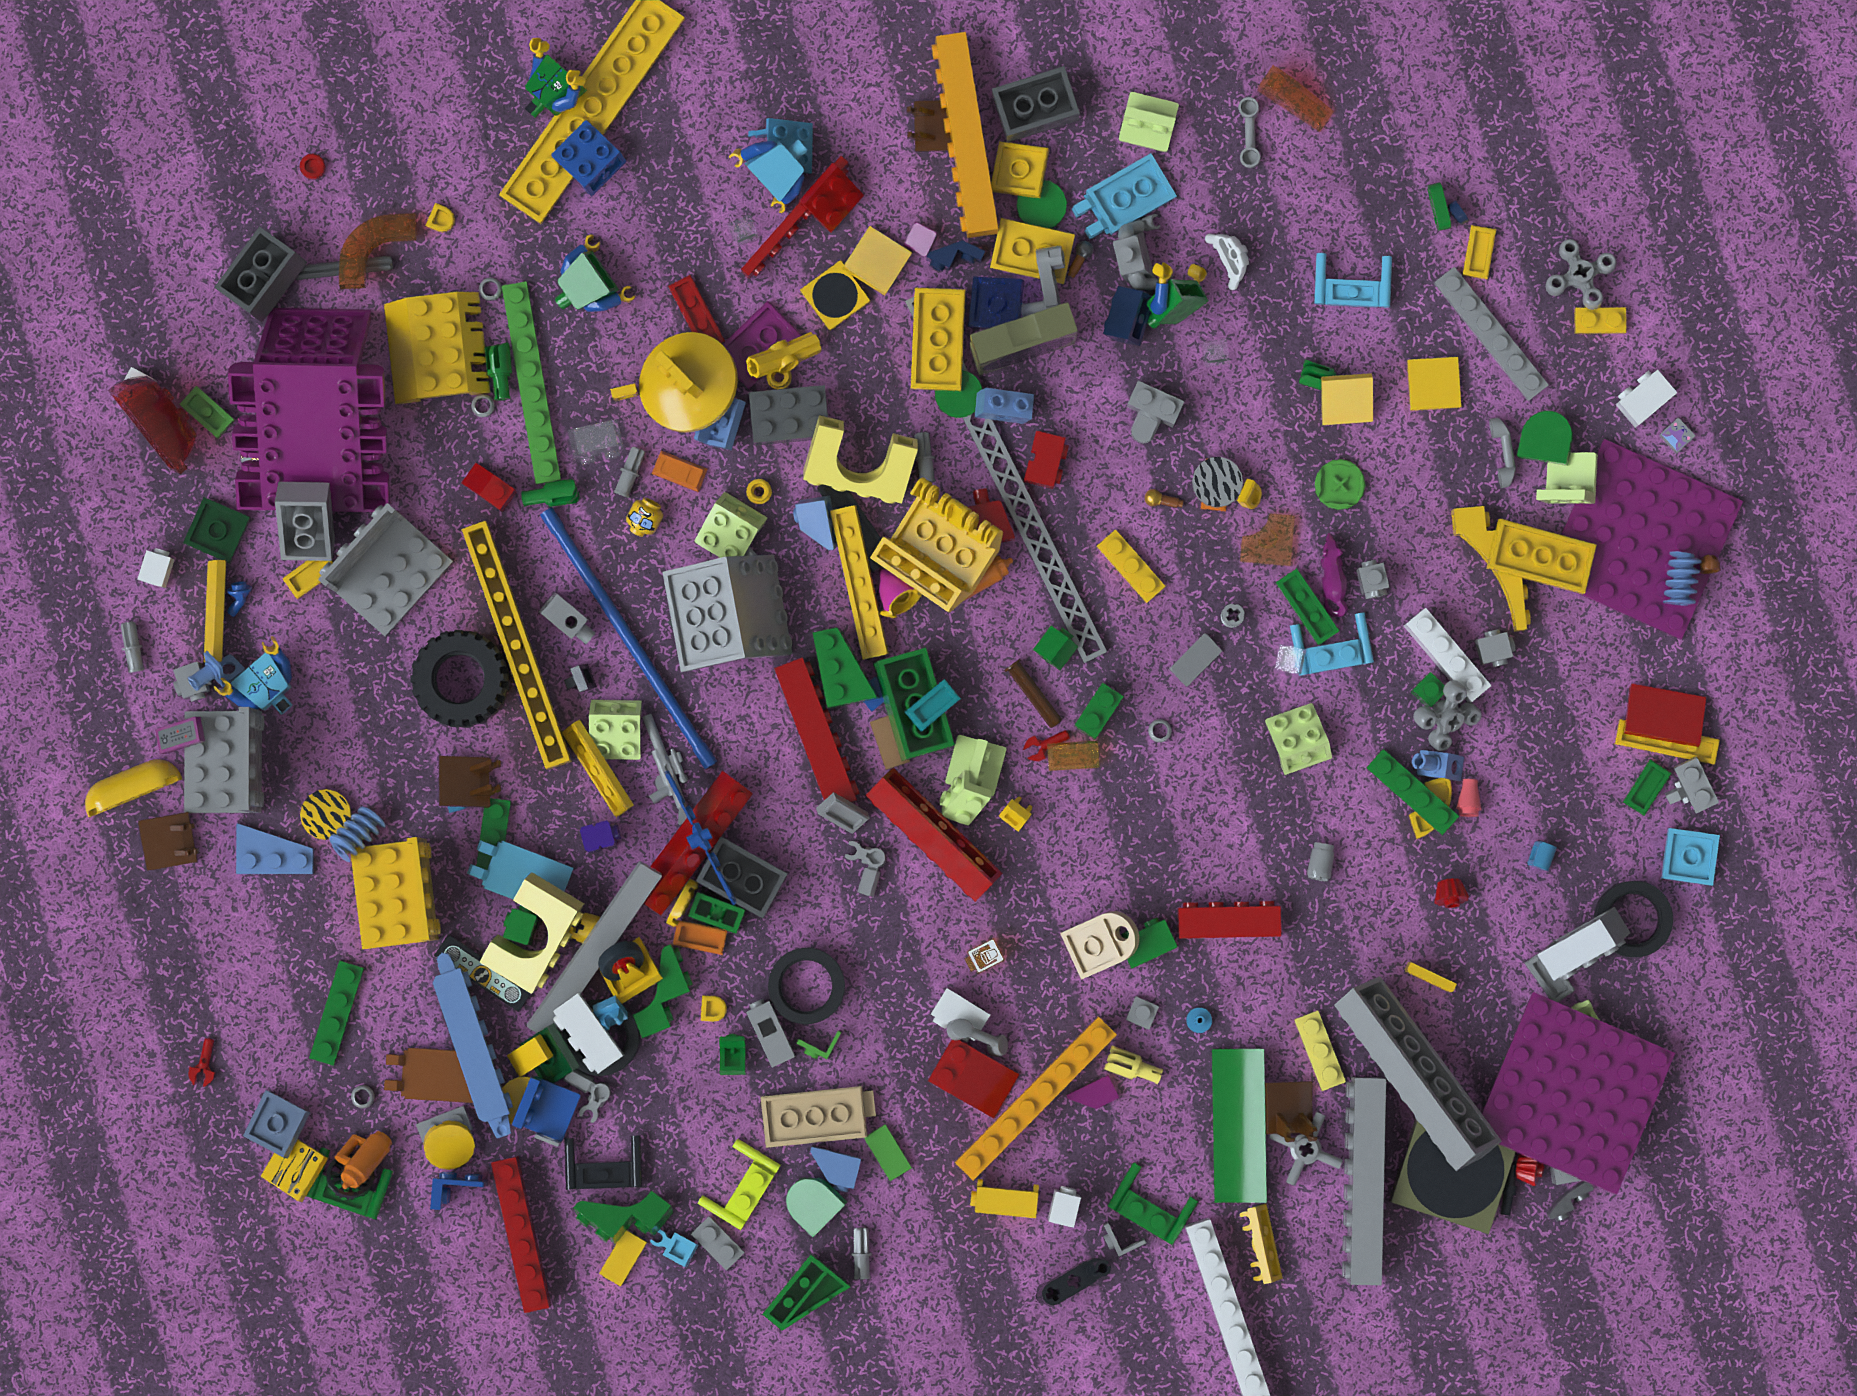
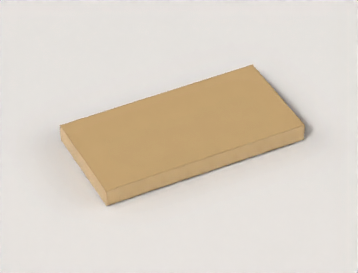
[761,1086,868,1148]

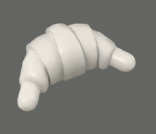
[1205,234,1249,290]

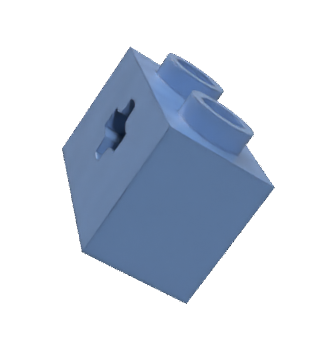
[975,388,1034,424]

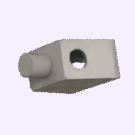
[538,592,595,644]

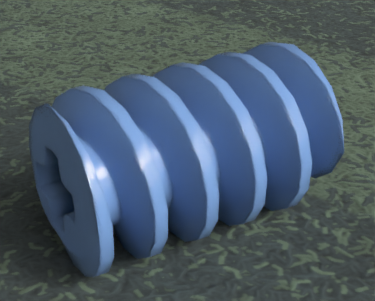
[1663,551,1701,606]
[329,806,386,862]

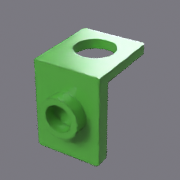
[797,1030,841,1059]

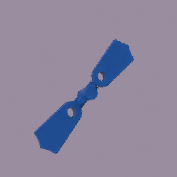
[664,771,737,905]

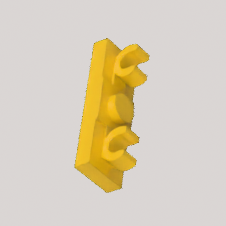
[1239,1203,1283,1284]

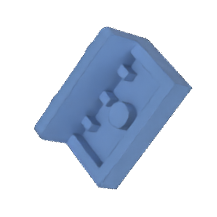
[694,398,746,450]

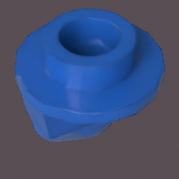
[226,581,252,617]

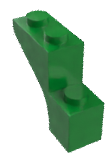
[633,944,693,1038]
[573,1191,674,1244]

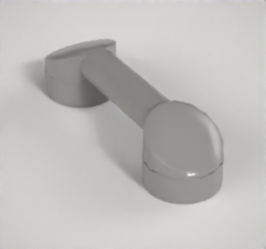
[1238,97,1261,168]
[1489,418,1516,488]
[947,1019,1008,1057]

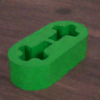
[1427,182,1451,231]

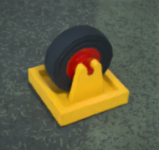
[598,937,663,1004]

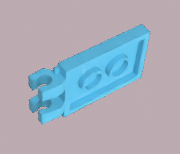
[1071,153,1177,240]
[467,840,573,900]

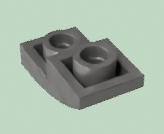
[1546,1181,1594,1221]

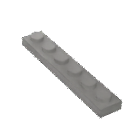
[1434,267,1549,401]

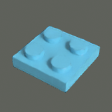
[1661,828,1720,886]

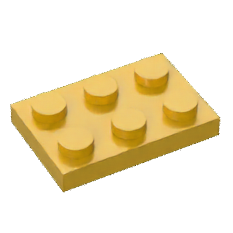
[990,218,1075,284]

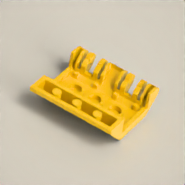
[384,292,490,404]
[870,477,1003,612]

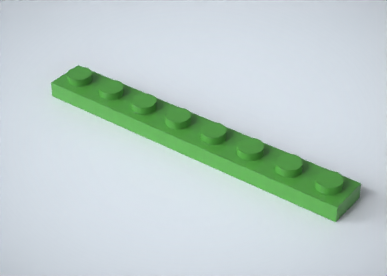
[502,281,561,485]

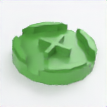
[1314,459,1365,510]

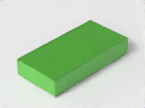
[864,1124,912,1181]

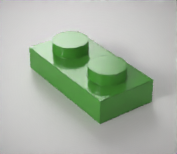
[179,386,235,439]

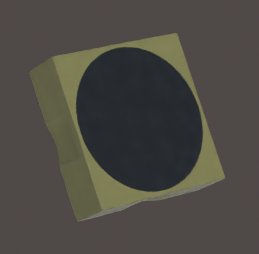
[969,302,1078,376]
[1388,1118,1515,1234]

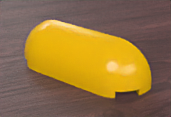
[85,759,183,818]

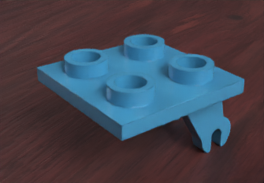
[748,118,813,174]

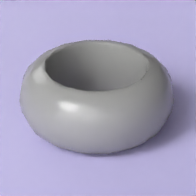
[479,278,502,301]
[471,394,495,418]
[1148,719,1172,742]
[351,1085,375,1109]

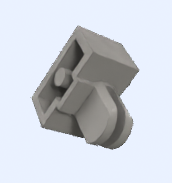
[1127,381,1184,444]

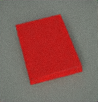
[1623,683,1706,747]

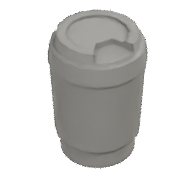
[1307,842,1334,882]

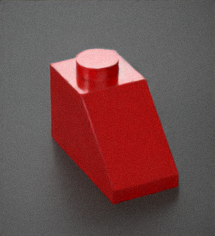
[461,463,517,512]

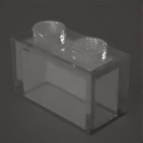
[568,419,625,465]

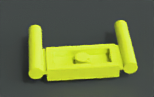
[697,1138,781,1230]

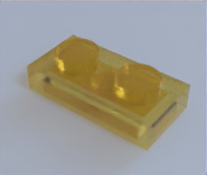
[1047,741,1100,771]

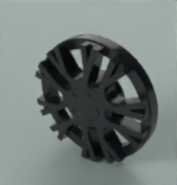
[326,1154,375,1200]

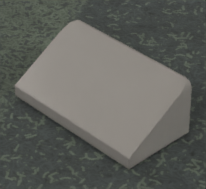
[1169,633,1222,687]

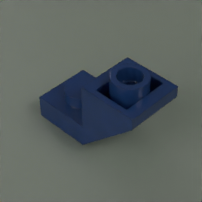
[926,240,985,272]

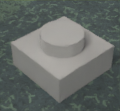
[1125,996,1159,1030]

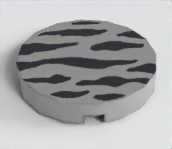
[1192,457,1243,508]

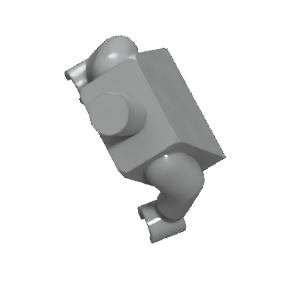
[1113,214,1173,290]

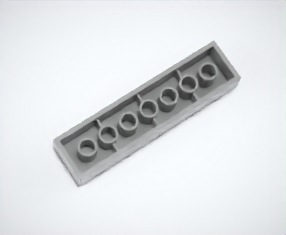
[1334,976,1502,1171]
[1342,1077,1386,1285]

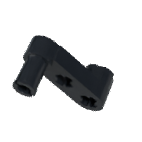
[1035,1258,1111,1306]

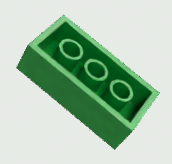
[873,648,955,761]

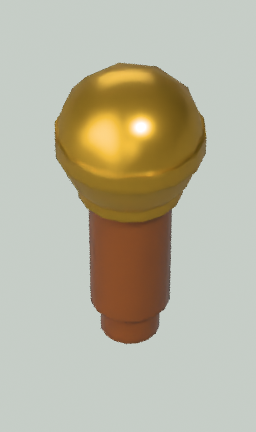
[1145,489,1183,508]

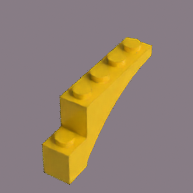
[1451,506,1531,632]

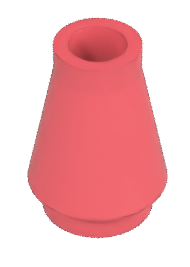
[1456,779,1482,817]

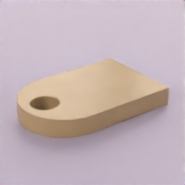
[1060,911,1139,980]

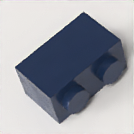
[1103,286,1152,346]

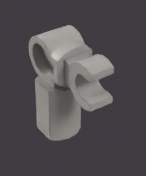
[845,841,886,897]
[564,1069,611,1123]

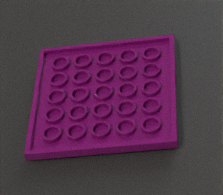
[1561,439,1743,640]
[1481,992,1675,1195]

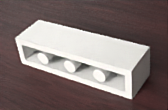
[1404,608,1491,703]

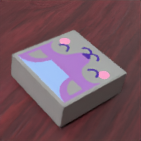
[1659,418,1695,453]

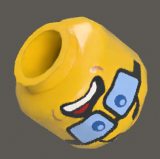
[626,497,663,537]

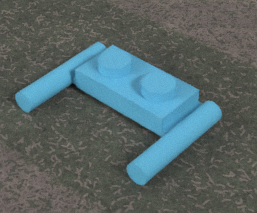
[1314,253,1392,308]
[1290,613,1374,676]

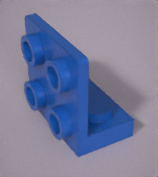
[551,120,627,197]
[512,1076,581,1142]
[430,1172,488,1210]

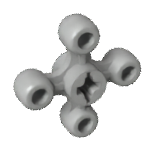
[1545,239,1617,310]
[1413,680,1482,752]

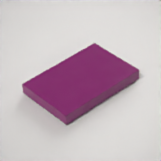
[722,301,802,390]

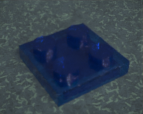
[968,276,1024,329]

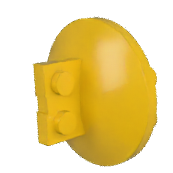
[639,332,738,432]

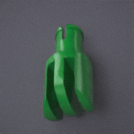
[485,343,512,401]
[1299,360,1339,391]
[521,479,580,507]

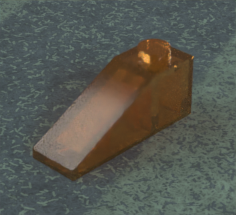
[1257,65,1334,132]

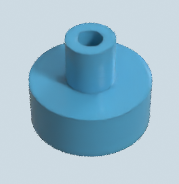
[1186,1007,1212,1033]

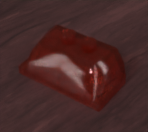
[108,376,197,474]

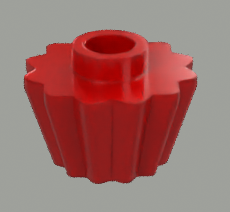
[1434,878,1469,908]
[1516,1154,1544,1186]

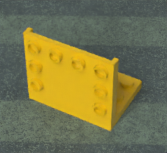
[351,837,441,949]

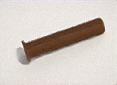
[1004,659,1062,728]

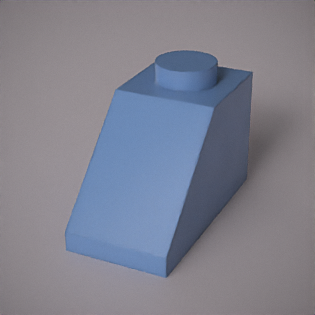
[793,496,838,550]
[810,1146,861,1192]

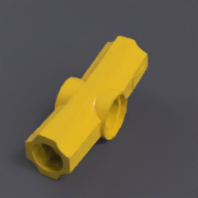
[746,332,822,378]

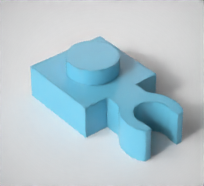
[650,1230,698,1268]

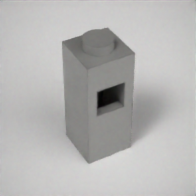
[746,999,796,1067]

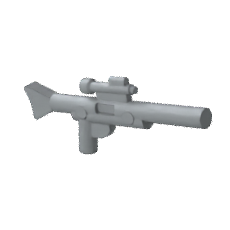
[642,714,688,825]

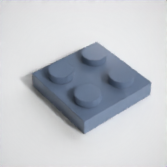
[243,1090,310,1159]

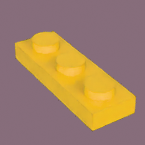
[1096,529,1166,603]

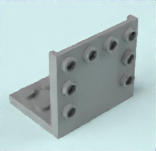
[318,503,453,637]
[662,555,792,672]
[184,707,264,813]

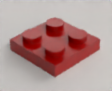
[799,163,864,233]

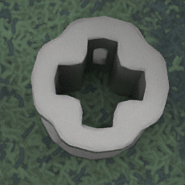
[1220,604,1244,628]

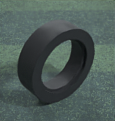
[1594,881,1673,957]
[768,948,845,1024]
[562,999,640,1076]

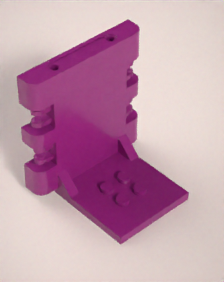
[228,308,391,512]

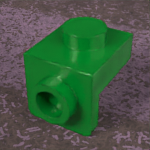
[719,1034,746,1075]

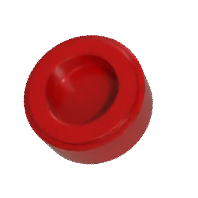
[300,154,326,180]

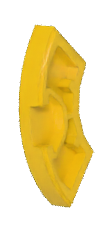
[1408,778,1452,839]

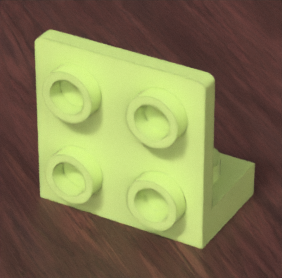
[1536,452,1598,504]
[695,492,767,558]
[589,700,642,760]
[1265,703,1332,775]

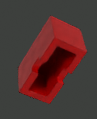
[1024,431,1069,489]

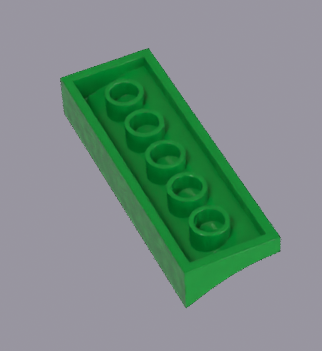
[1212,1048,1267,1203]

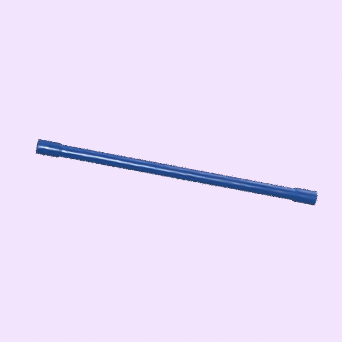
[540,507,718,770]

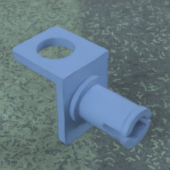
[188,651,245,691]
[1412,750,1464,781]

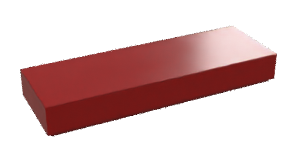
[668,275,725,344]

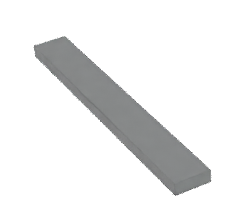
[527,861,662,1033]

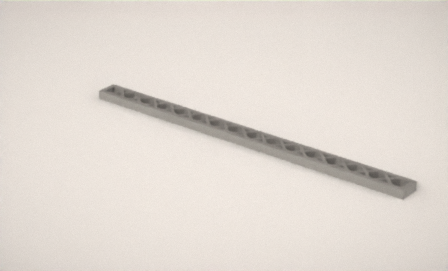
[905,297,1107,663]

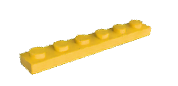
[830,505,889,659]

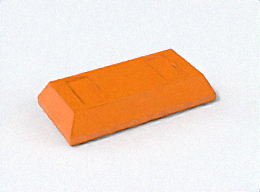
[652,451,708,492]
[672,920,727,955]

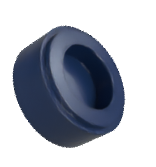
[1447,200,1469,225]

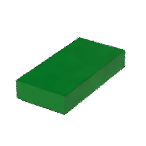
[1622,759,1672,816]

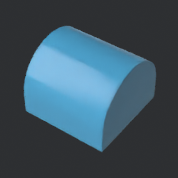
[1527,841,1557,872]

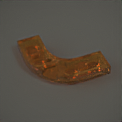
[339,213,417,289]

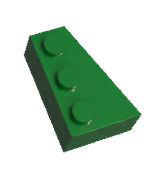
[813,628,880,708]
[762,1253,851,1331]

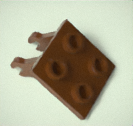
[906,100,951,152]
[439,756,501,808]
[138,812,200,871]
[1265,1081,1318,1143]

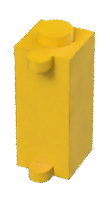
[970,1179,1039,1218]

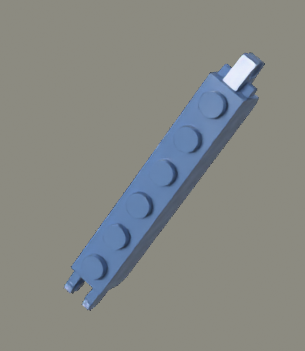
[433,953,513,1138]

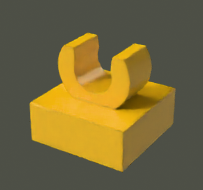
[999,796,1032,832]

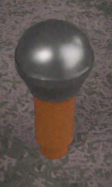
[1068,241,1093,278]

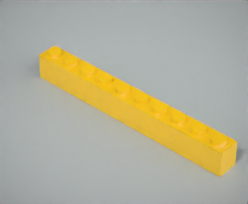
[462,521,572,770]

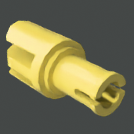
[1104,1046,1163,1084]

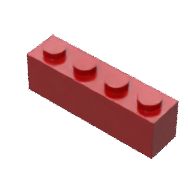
[1177,901,1281,939]

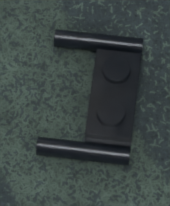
[564,1135,642,1190]

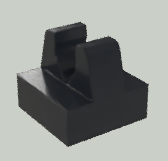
[564,664,597,692]

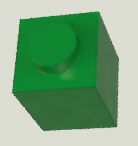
[1033,626,1078,671]
[1410,672,1445,708]

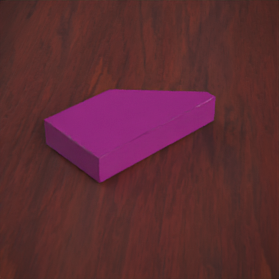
[1066,1075,1119,1109]

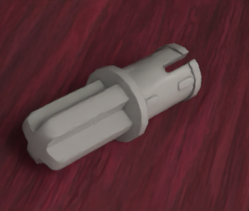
[915,432,936,482]
[614,447,645,498]
[121,621,145,673]
[851,1227,872,1279]

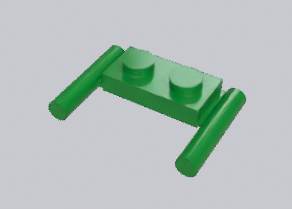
[306,1147,393,1220]
[1107,1162,1199,1245]

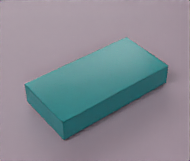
[905,679,961,731]

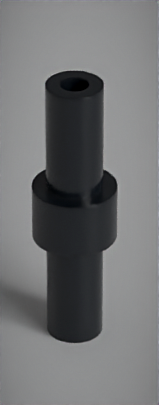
[1500,1164,1518,1216]

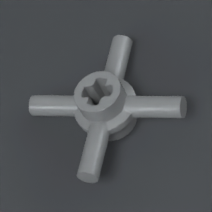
[1269,1112,1343,1186]

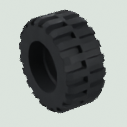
[410,630,510,728]

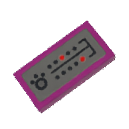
[155,716,205,754]

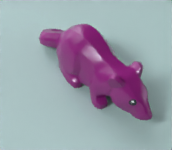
[1321,533,1348,617]

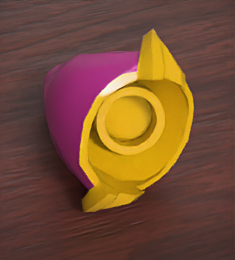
[879,569,922,618]

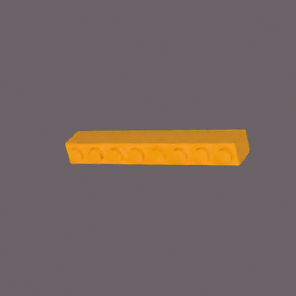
[931,32,998,238]
[955,1016,1117,1181]

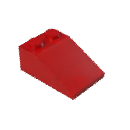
[928,1039,1019,1118]

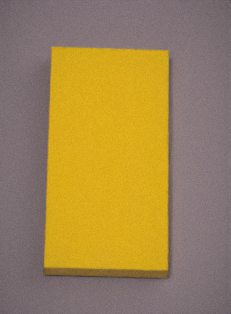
[911,288,965,391]
[1487,519,1597,594]

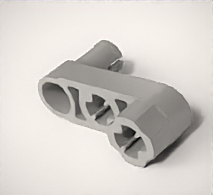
[1021,245,1065,317]

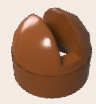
[1699,555,1721,574]

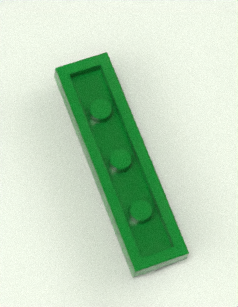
[1366,749,1460,836]
[309,961,364,1066]

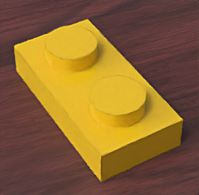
[1574,307,1626,334]

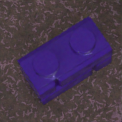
[580,820,622,853]

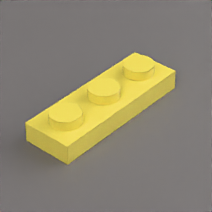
[1294,1010,1346,1091]

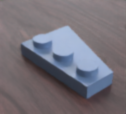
[236,823,314,874]

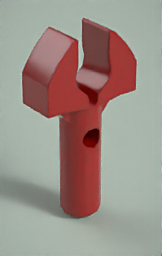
[1023,730,1070,762]
[188,1038,216,1087]

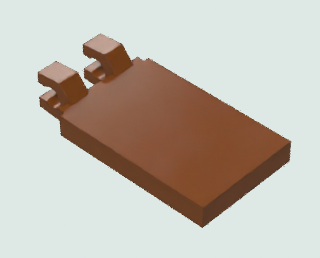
[384,1048,473,1103]

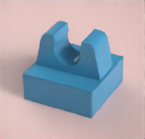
[593,996,628,1031]

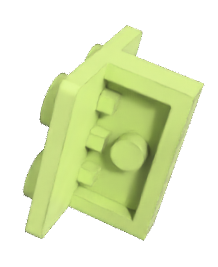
[1119,92,1179,152]
[945,735,1006,796]

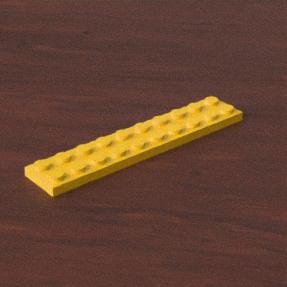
[499,0,685,224]

